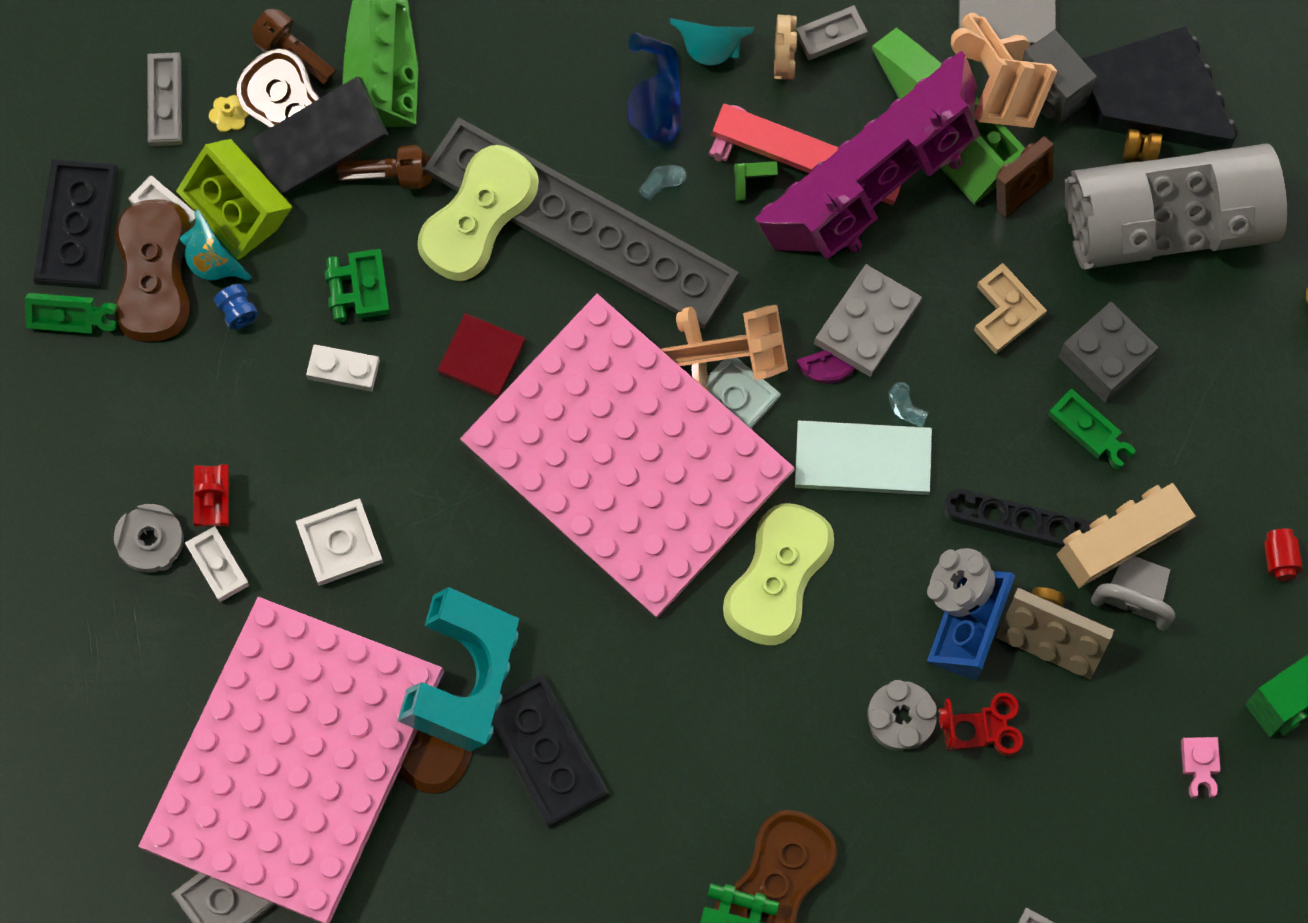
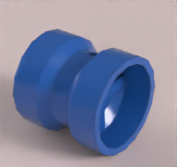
[214,284,258,330]

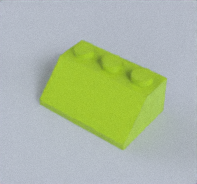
[176,139,292,259]

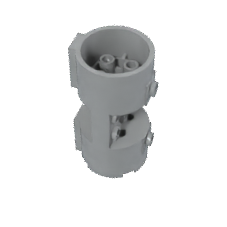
[1065,143,1287,269]

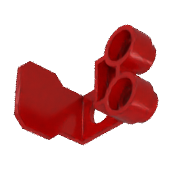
[939,693,1023,757]

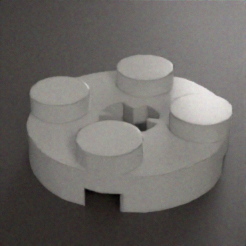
[114,504,184,573]
[927,548,995,617]
[867,680,937,751]

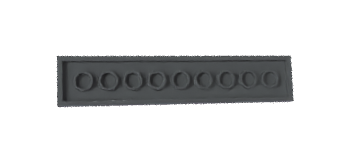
[424,117,739,330]

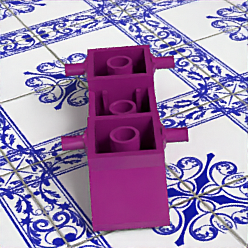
[755,51,980,260]

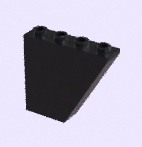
[1082,25,1237,151]

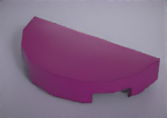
[796,350,855,384]

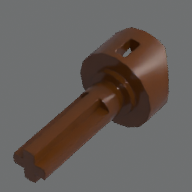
[252,9,336,85]
[337,145,432,189]

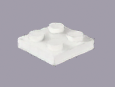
[296,498,383,586]

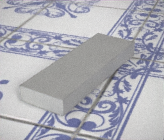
[147,52,182,147]

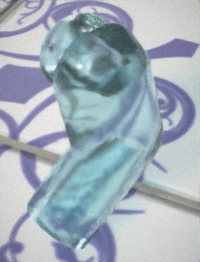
[638,165,686,200]
[888,382,929,427]

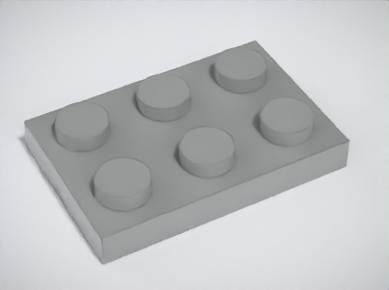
[814,264,922,377]

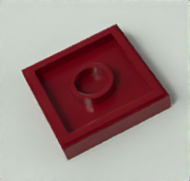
[437,313,526,399]

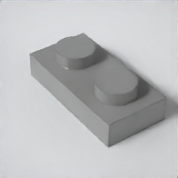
[796,5,868,60]

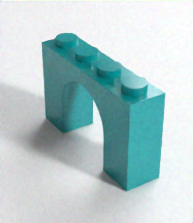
[397,587,519,751]

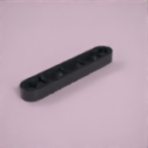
[944,489,1093,549]

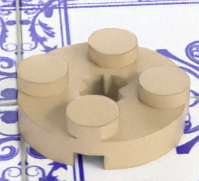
[774,15,797,80]

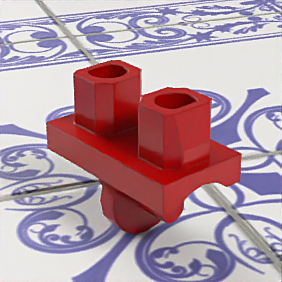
[193,464,229,527]

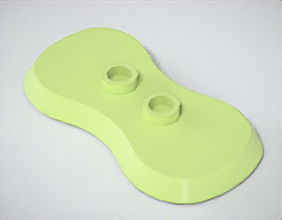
[417,145,539,281]
[723,503,834,645]

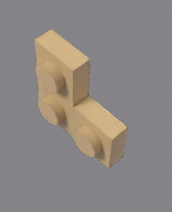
[974,263,1047,354]

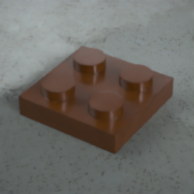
[996,136,1054,218]

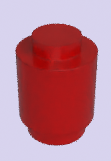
[1264,528,1303,581]

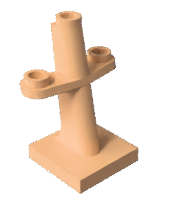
[951,13,1057,128]
[660,305,788,392]

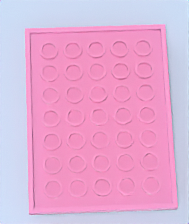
[460,294,795,618]
[138,597,444,923]

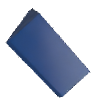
[927,571,1015,681]

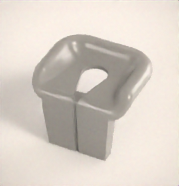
[1091,556,1175,631]

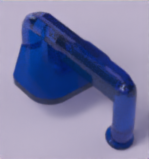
[628,32,681,143]

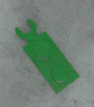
[25,293,118,334]
[1048,388,1136,470]

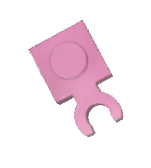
[1181,737,1220,799]

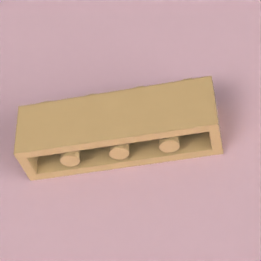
[1056,483,1196,588]

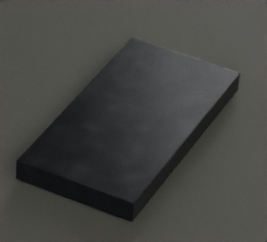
[250,76,389,197]
[33,159,118,289]
[491,674,609,828]

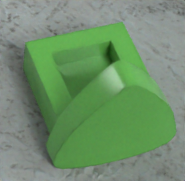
[734,161,778,201]

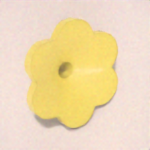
[209,95,249,133]

